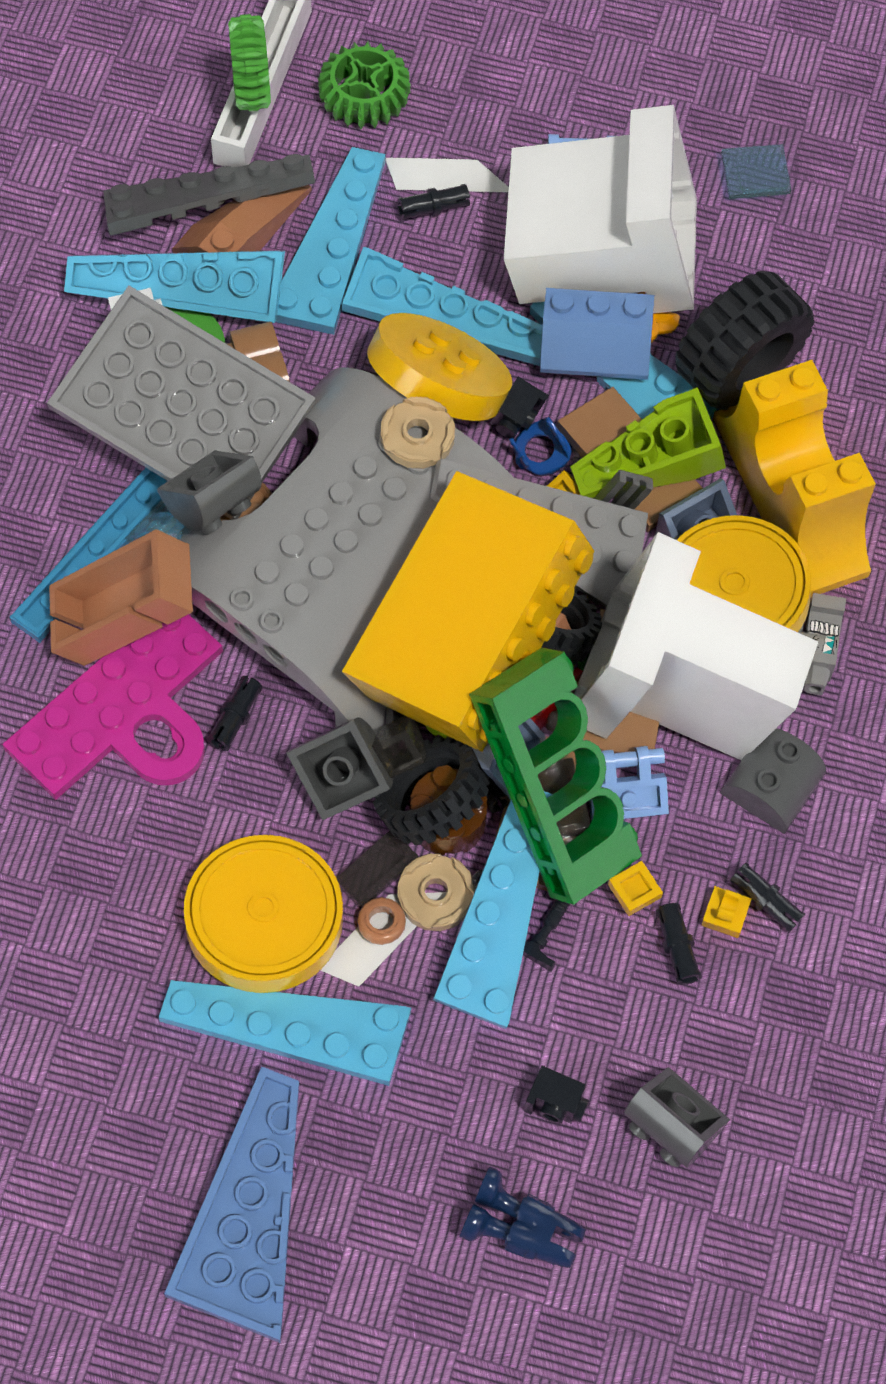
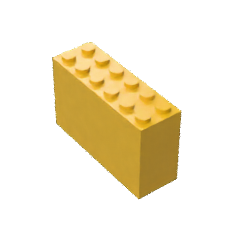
[342,471,595,752]

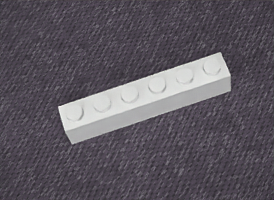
[211,0,312,168]

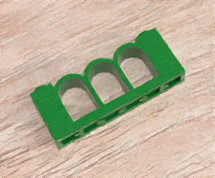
[469,648,642,905]

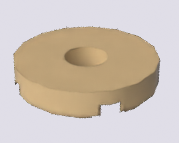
[380,397,455,469]
[397,853,475,931]

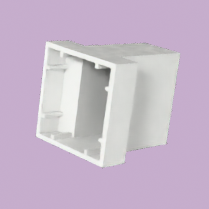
[504,105,697,313]
[574,532,818,760]

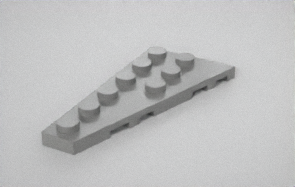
[430,459,648,607]

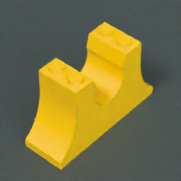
[713,360,876,598]

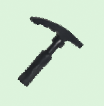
[523,900,570,972]

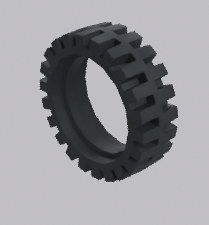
[541,587,603,665]
[373,736,490,845]

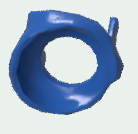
[509,417,572,476]

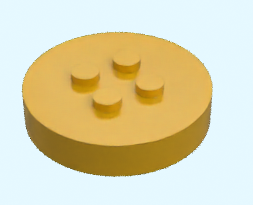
[367,313,512,421]
[677,515,811,632]
[184,835,343,993]

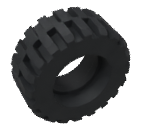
[675,271,814,410]

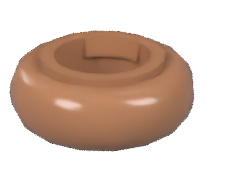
[357,897,406,945]

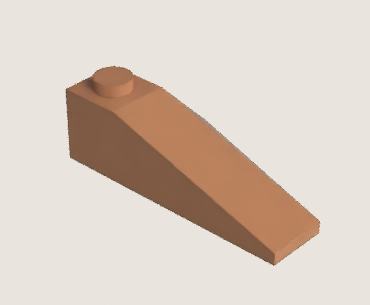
[172,185,312,253]

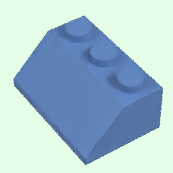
[540,288,655,380]

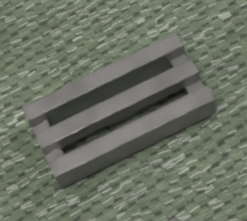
[594,470,653,509]

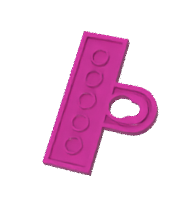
[2,614,223,800]

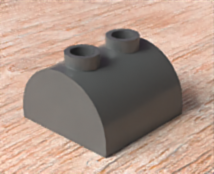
[157,450,262,534]
[287,717,393,820]
[720,729,826,834]
[624,1067,730,1168]

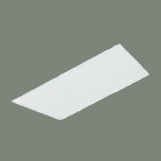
[386,158,509,192]
[320,892,447,986]

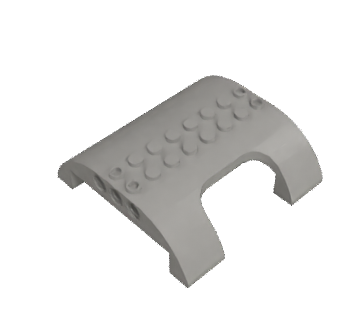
[172,367,513,737]

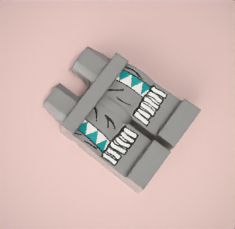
[798,593,846,695]

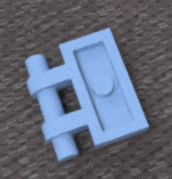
[589,746,669,820]

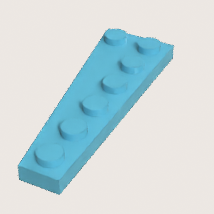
[342,247,543,366]
[433,791,553,1029]
[159,980,411,1086]

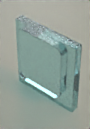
[721,144,792,199]

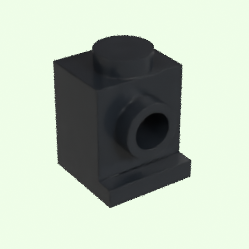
[490,377,549,439]
[524,1065,590,1124]

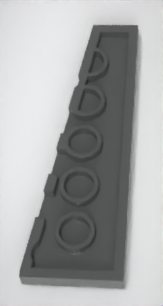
[103,154,315,236]

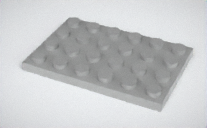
[47,285,316,520]

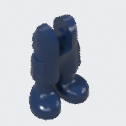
[459,1166,586,1268]

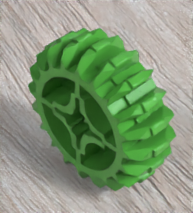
[228,14,271,112]
[318,41,411,129]

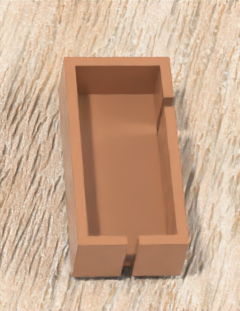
[49,529,193,666]

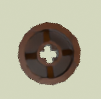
[410,765,487,856]

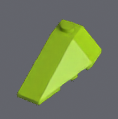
[570,387,726,498]

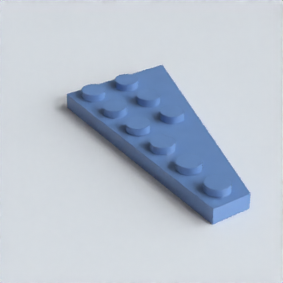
[164,1066,299,1343]

